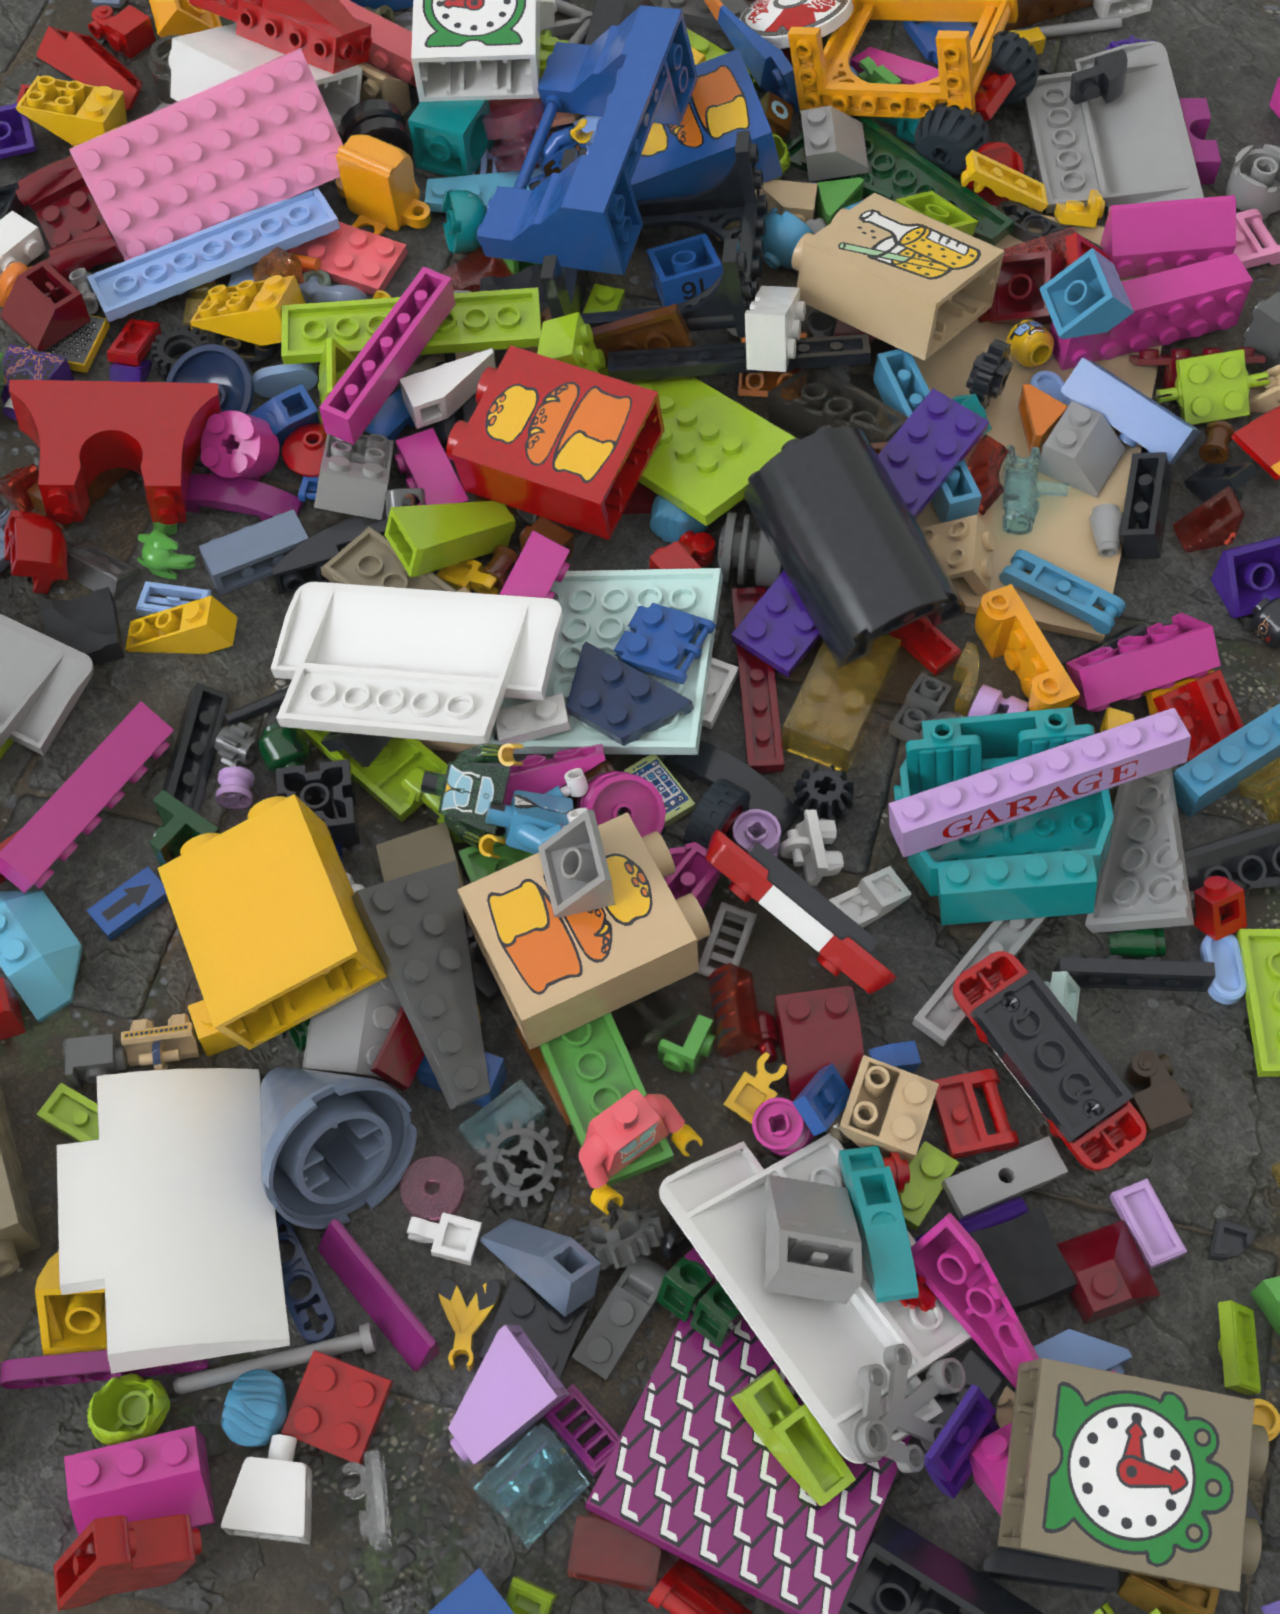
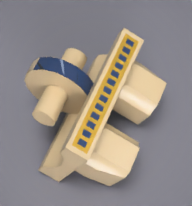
[121,1013,200,1070]

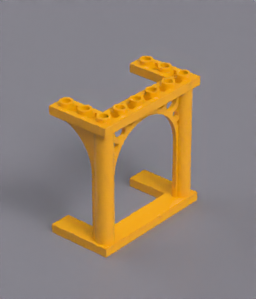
[788,0,1018,119]

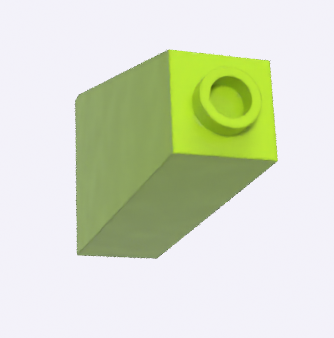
[385,501,515,577]

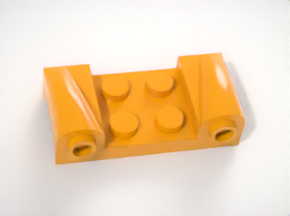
[975,584,1080,711]

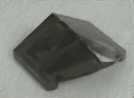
[611,986,694,1050]

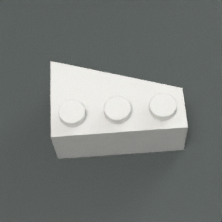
[745,286,806,372]

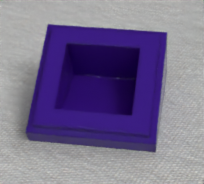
[109,359,152,382]

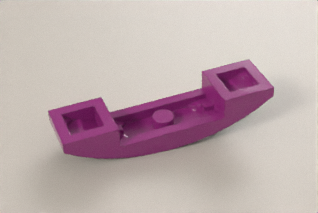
[187,474,303,522]

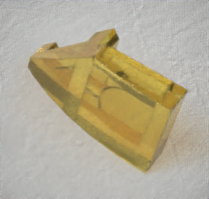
[953,642,979,717]

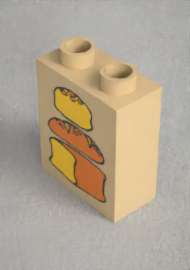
[457,812,710,1050]

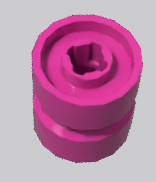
[752,1097,814,1158]

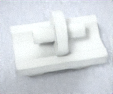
[779,810,844,886]

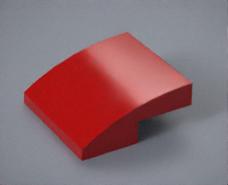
[1153,670,1244,765]

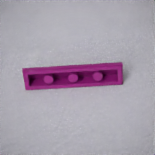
[318,1219,439,1372]

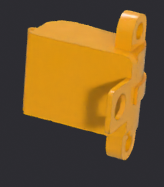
[336,134,431,236]

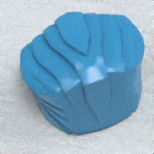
[649,495,708,544]
[220,1369,288,1447]

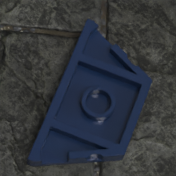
[566,642,694,746]

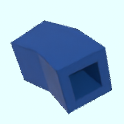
[868,1041,921,1073]

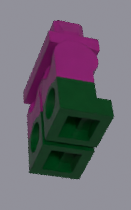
[656,1248,743,1349]

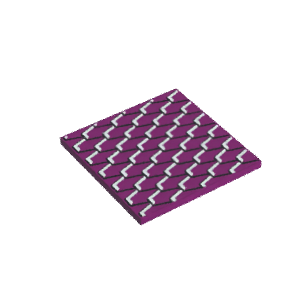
[585,1314,911,1614]

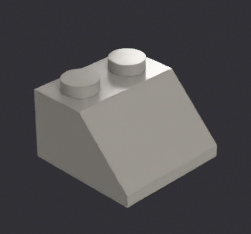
[800,106,869,182]
[1036,401,1126,498]

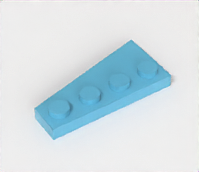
[424,168,542,213]

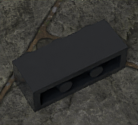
[1120,452,1172,559]

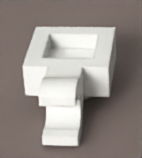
[407,1212,482,1266]

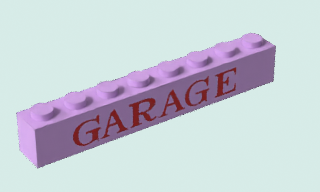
[888,708,1191,858]

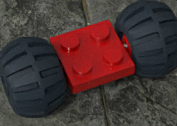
[914,31,1040,178]

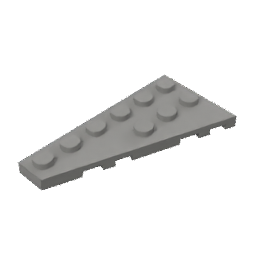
[1085,767,1194,933]

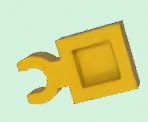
[723,1052,787,1125]

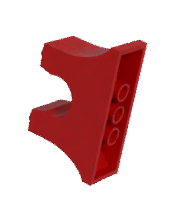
[9,380,222,525]

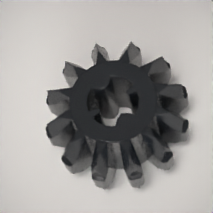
[793,763,855,820]

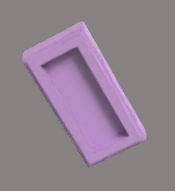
[1109,1178,1187,1270]

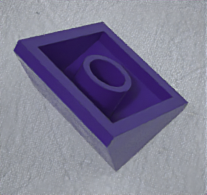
[1211,536,1280,618]

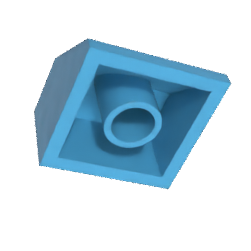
[1039,248,1134,339]

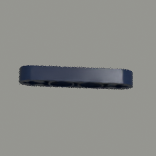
[275,1209,337,1344]

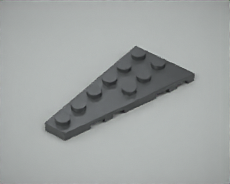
[352,860,490,1110]

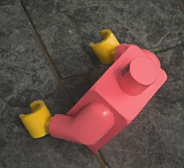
[578,1089,703,1215]

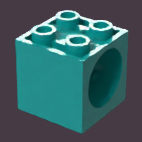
[408,100,494,177]

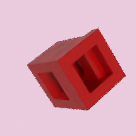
[1193,876,1247,941]

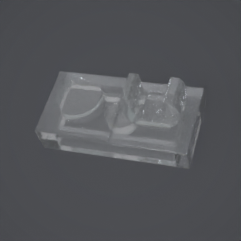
[342,1450,392,1550]

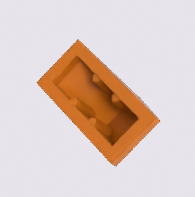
[1018,384,1068,457]

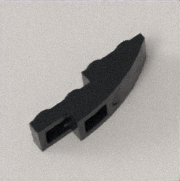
[272,516,388,594]

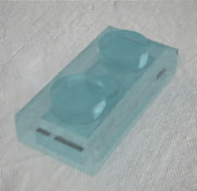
[458,1079,546,1161]

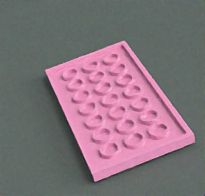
[69,48,343,261]

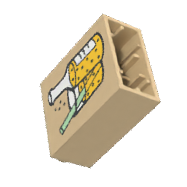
[791,193,1005,361]

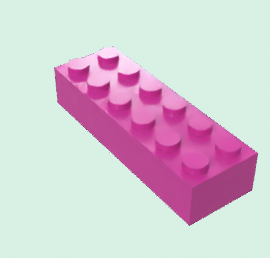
[1050,253,1253,370]

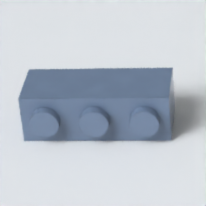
[199,509,309,596]

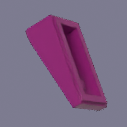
[543,1384,620,1480]

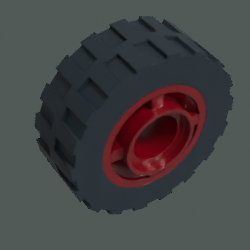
[682,777,751,849]

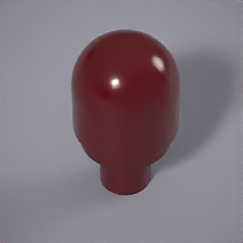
[746,1011,779,1063]

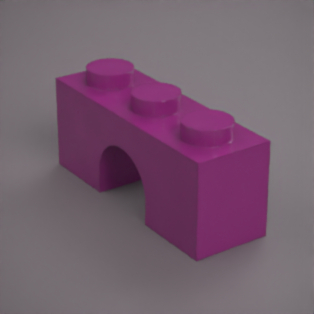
[1179,98,1221,185]

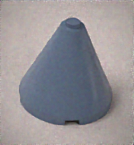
[260,1066,417,1229]

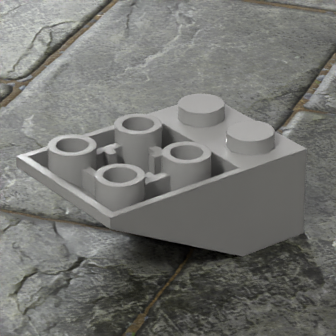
[314,433,394,520]
[764,1174,862,1304]

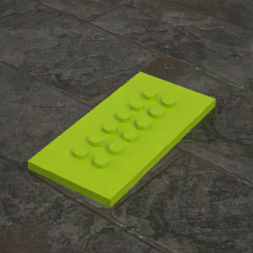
[602,368,796,526]

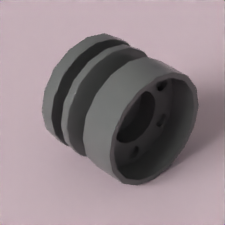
[717,511,781,588]

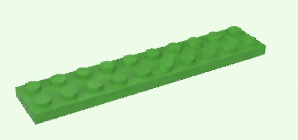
[458,834,674,1186]

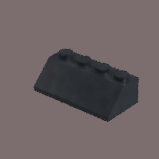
[840,1514,1044,1614]

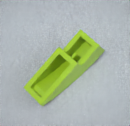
[731,1368,856,1507]

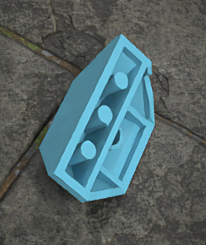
[0,890,83,1023]

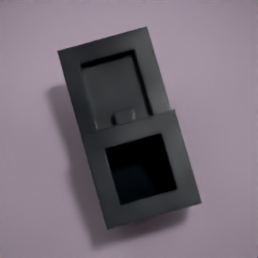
[1069,49,1128,105]

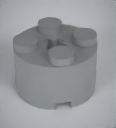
[1225,144,1280,219]

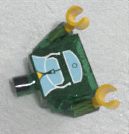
[421,743,524,859]

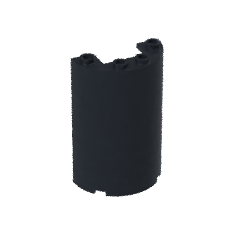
[744,425,966,668]

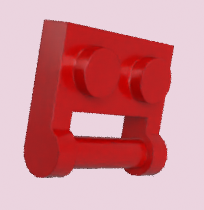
[931,1068,1020,1159]
[647,1558,753,1614]

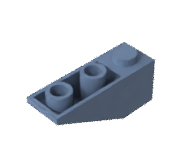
[480,1218,601,1317]

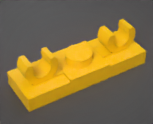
[961,150,1048,213]

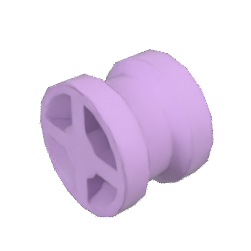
[215,766,255,809]

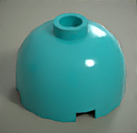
[443,190,487,254]

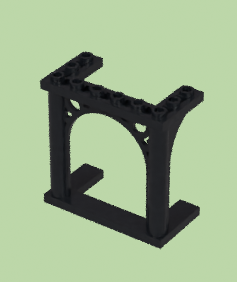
[540,130,768,338]

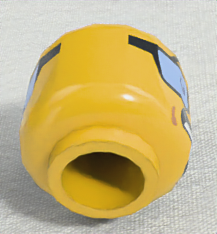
[1006,319,1054,368]

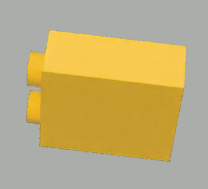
[157,794,388,1050]

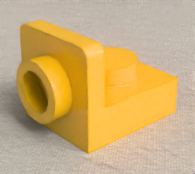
[1054,189,1105,228]

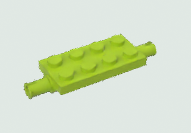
[303,729,450,822]

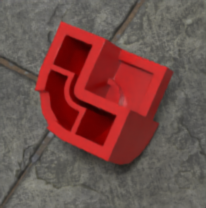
[4,510,68,594]

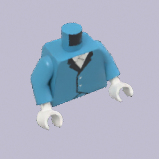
[485,768,588,854]

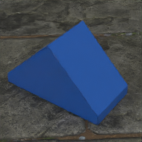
[429,1568,514,1614]

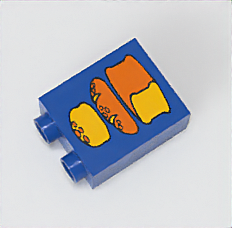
[630,49,783,201]

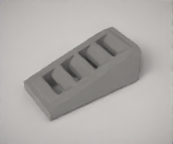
[696,902,757,985]

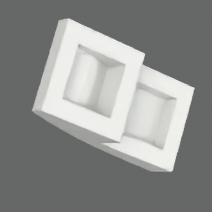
[829,866,911,928]

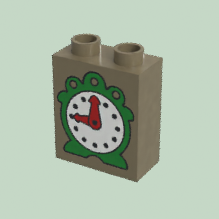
[998,1358,1269,1592]

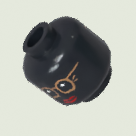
[1250,597,1280,648]

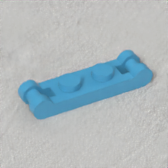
[999,549,1126,635]

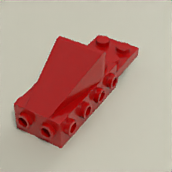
[189,0,372,74]

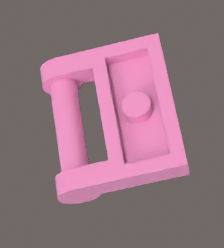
[1233,208,1280,268]

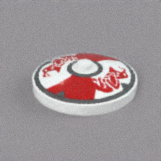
[740,0,853,49]

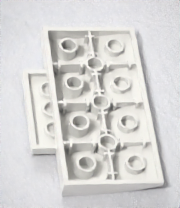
[57,1068,290,1374]

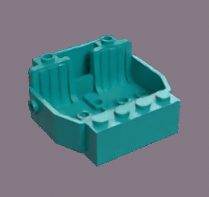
[894,707,1114,925]

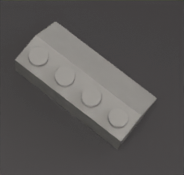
[302,972,402,1080]

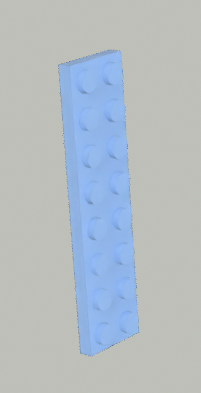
[87,187,340,322]

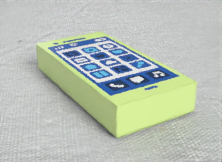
[624,755,695,828]

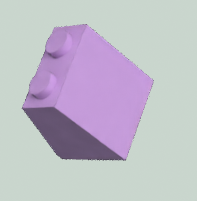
[448,1325,570,1465]

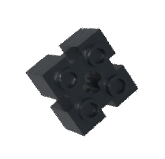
[276,759,360,847]

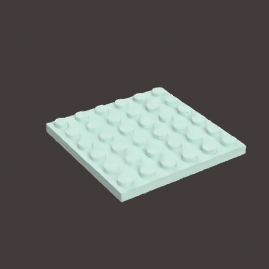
[486,568,723,755]

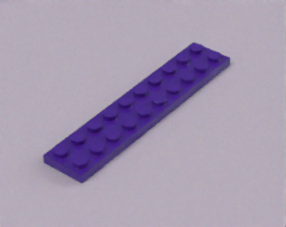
[731,388,989,677]

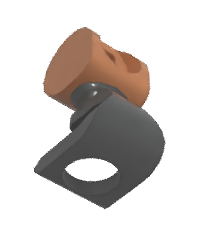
[385,488,426,519]

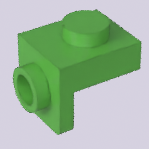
[658,1014,716,1074]

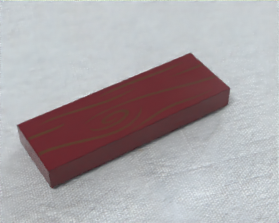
[370,1006,425,1091]

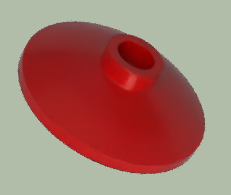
[282,423,327,477]

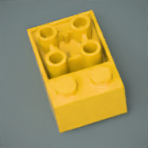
[16,75,127,146]
[190,275,306,346]

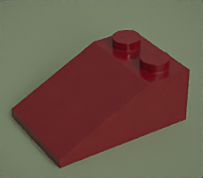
[773,985,864,1102]

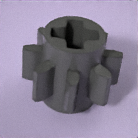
[215,722,260,767]

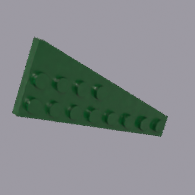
[787,116,1014,246]

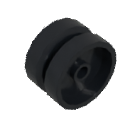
[339,99,414,158]

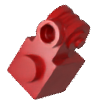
[88,5,156,59]
[649,530,715,569]

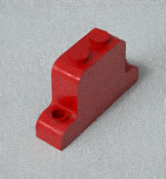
[53,1514,202,1611]

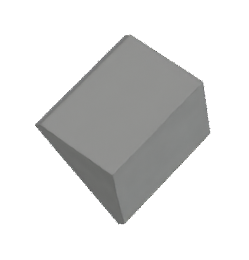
[538,809,615,917]

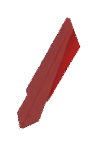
[37,26,143,110]

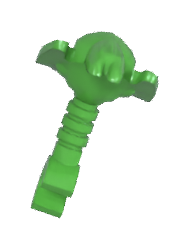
[138,523,196,580]

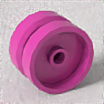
[576,771,666,837]

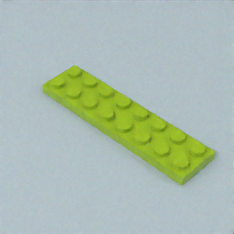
[281,287,541,365]

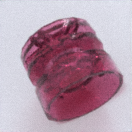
[481,100,551,172]

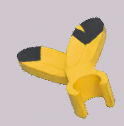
[438,1278,501,1372]

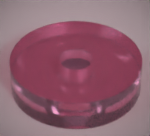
[400,1156,465,1223]

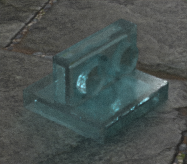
[473,1423,590,1548]

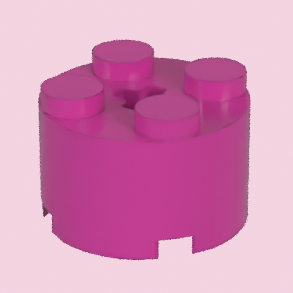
[201,410,279,481]

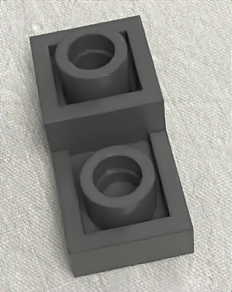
[888,672,953,742]

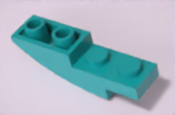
[838,1146,919,1303]

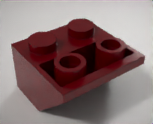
[0,260,91,351]

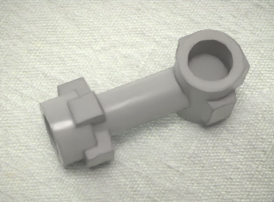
[69,268,99,315]

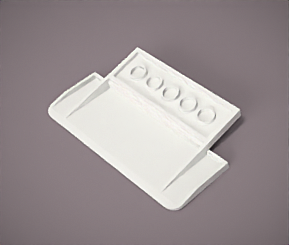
[271,582,563,746]
[659,1133,973,1464]

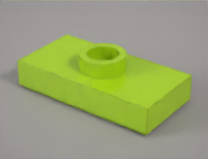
[1218,1300,1261,1395]

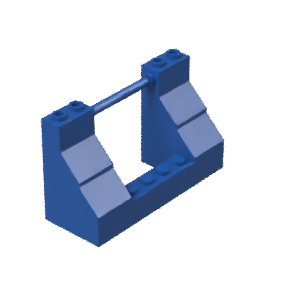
[477,5,698,275]

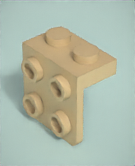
[920,514,997,596]

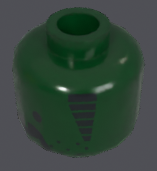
[258,722,311,773]

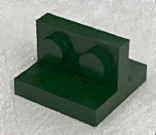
[149,790,221,866]

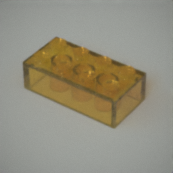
[782,635,901,773]

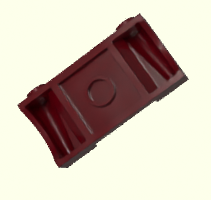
[15,155,124,283]

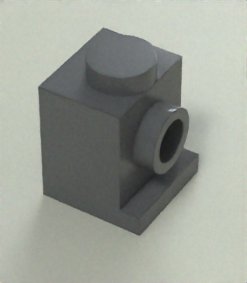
[65,1033,128,1089]

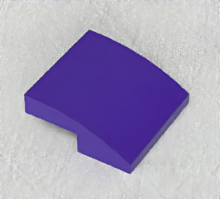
[924,1384,1000,1499]

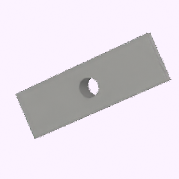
[941,1136,1068,1220]

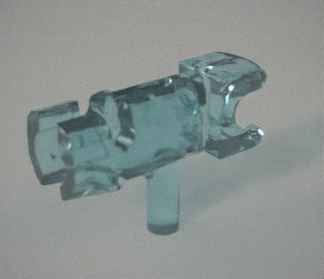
[1002,445,1069,535]

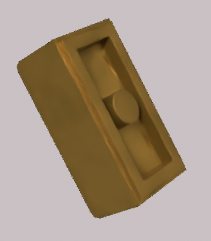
[1118,1572,1220,1614]

